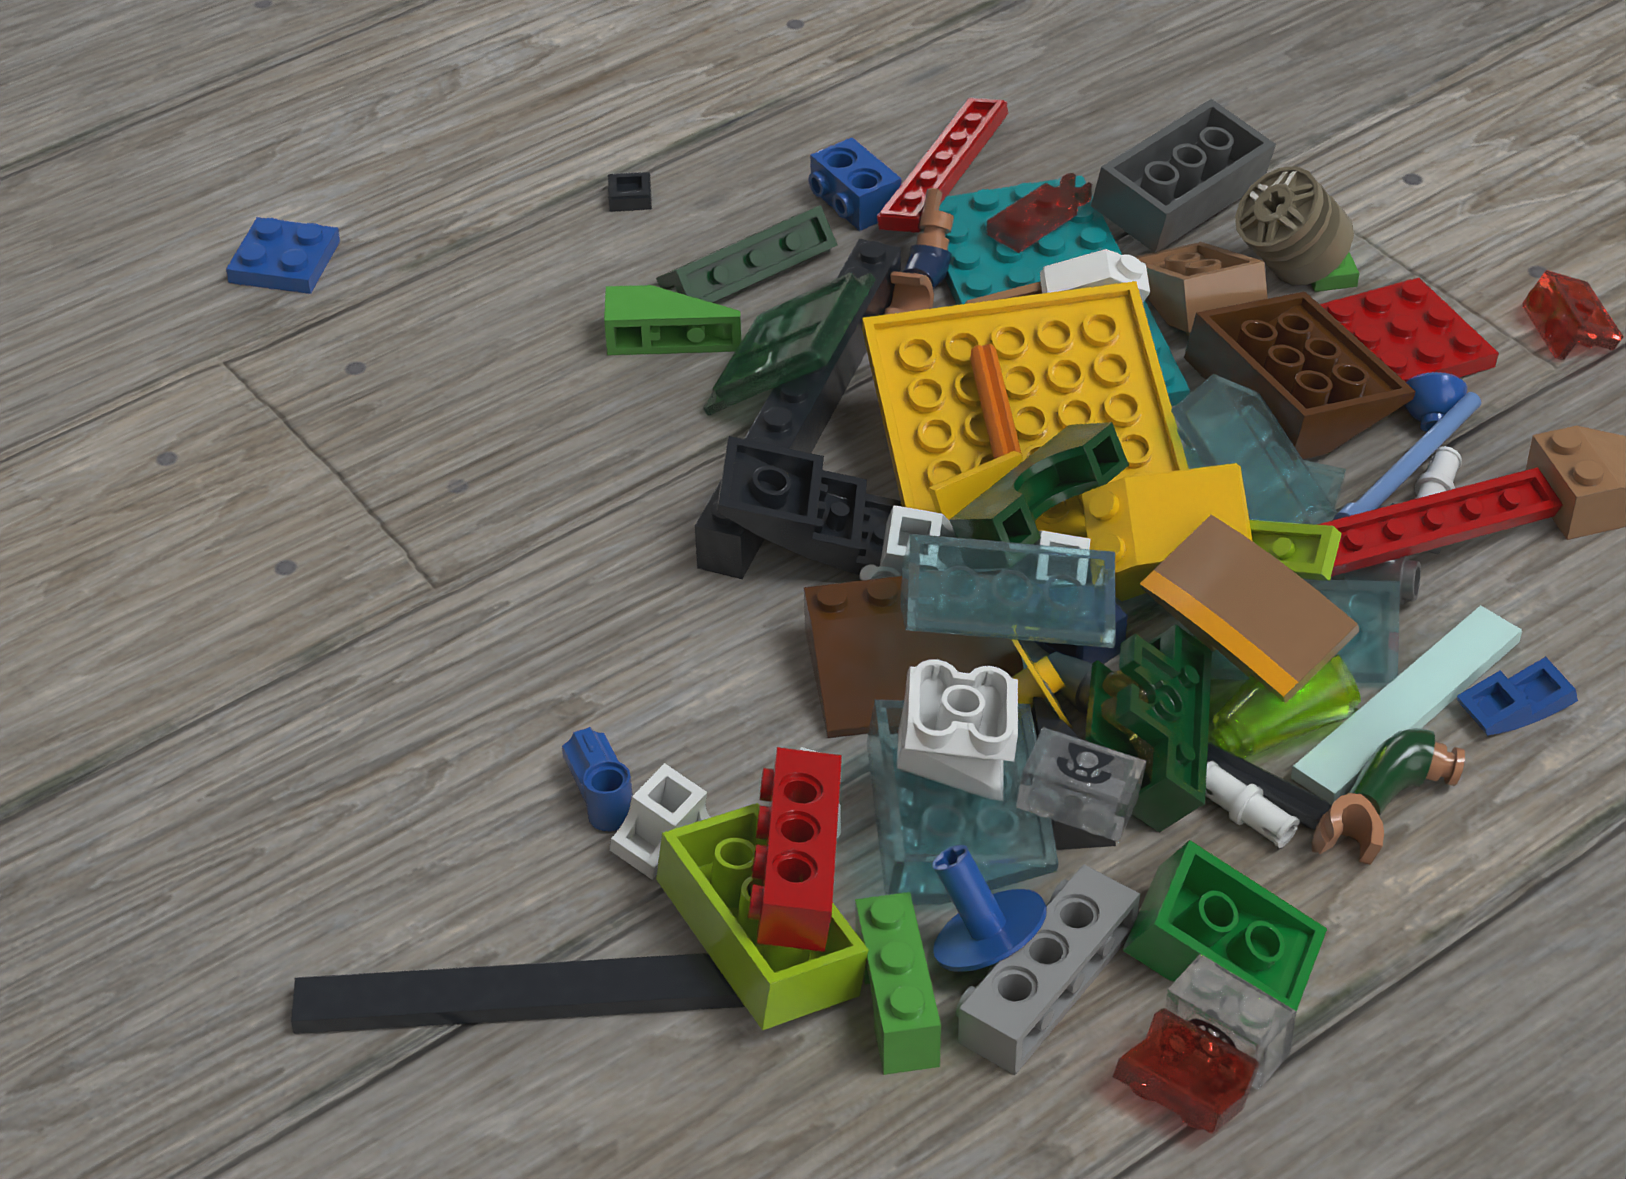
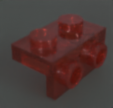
[1113,1008,1259,1135]

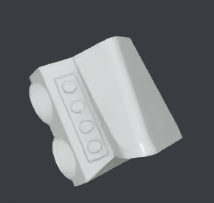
[897,660,1018,801]

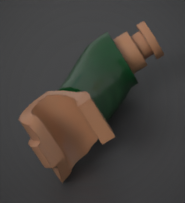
[1311,728,1465,865]

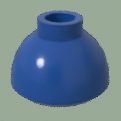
[1405,372,1467,432]

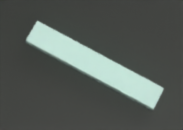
[1291,605,1522,805]

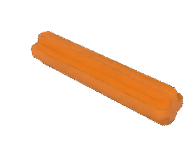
[970,344,1023,459]

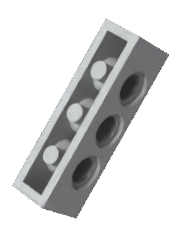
[956,864,1140,1075]

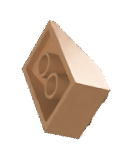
[1135,242,1268,336]
[1526,425,1626,540]

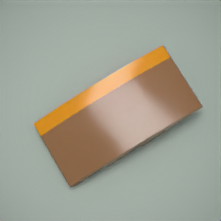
[1140,515,1359,704]

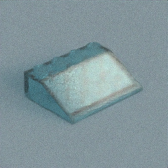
[867,700,1059,905]

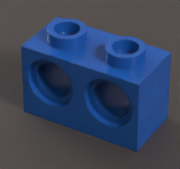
[808,137,901,231]

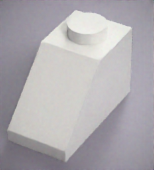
[1040,249,1150,303]

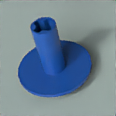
[932,845,1047,972]

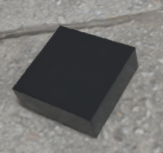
[608,172,652,212]

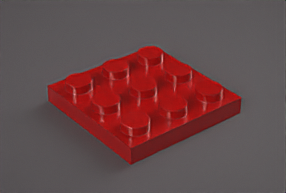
[1320,277,1499,382]

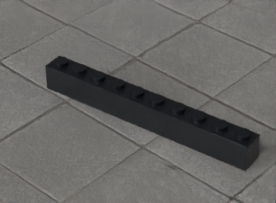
[694,239,901,579]

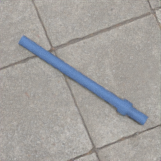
[1333,392,1481,520]

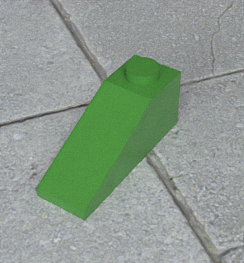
[604,285,742,355]

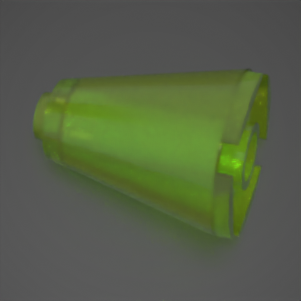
[1211,654,1361,759]

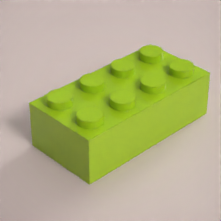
[656,803,869,1031]

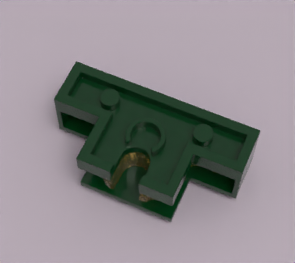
[1085,624,1212,833]

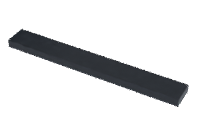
[291,953,745,1034]

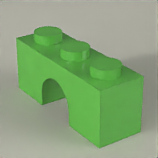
[855,892,941,1075]

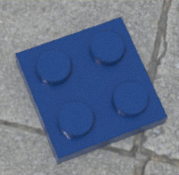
[226,217,340,294]

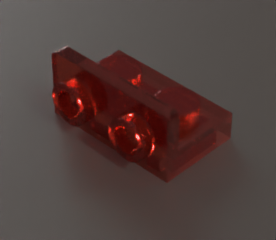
[1522,270,1624,360]

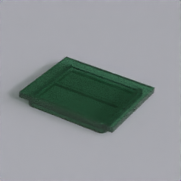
[703,272,876,416]

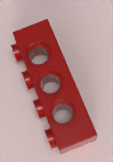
[748,747,842,952]

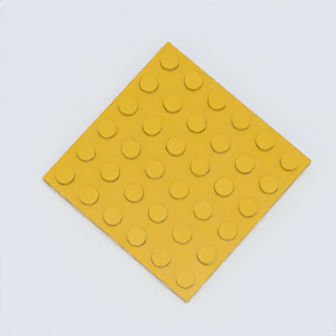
[861,281,1189,538]

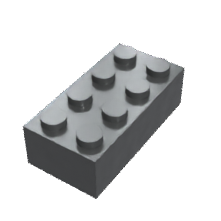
[1091,99,1276,253]

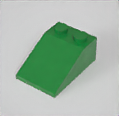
[1122,840,1328,1019]

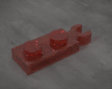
[986,173,1093,253]

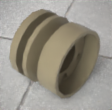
[1235,166,1354,285]

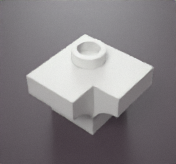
[610,763,710,879]

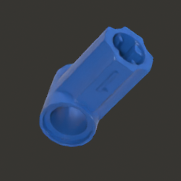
[562,727,633,832]

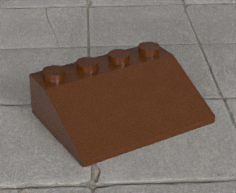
[1184,291,1416,462]
[804,564,1030,738]

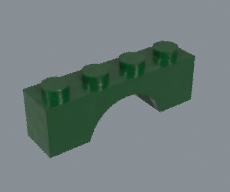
[949,422,1129,564]

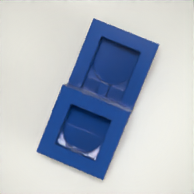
[1457,656,1578,735]

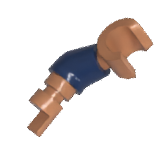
[884,188,954,315]

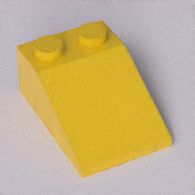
[1082,463,1253,601]

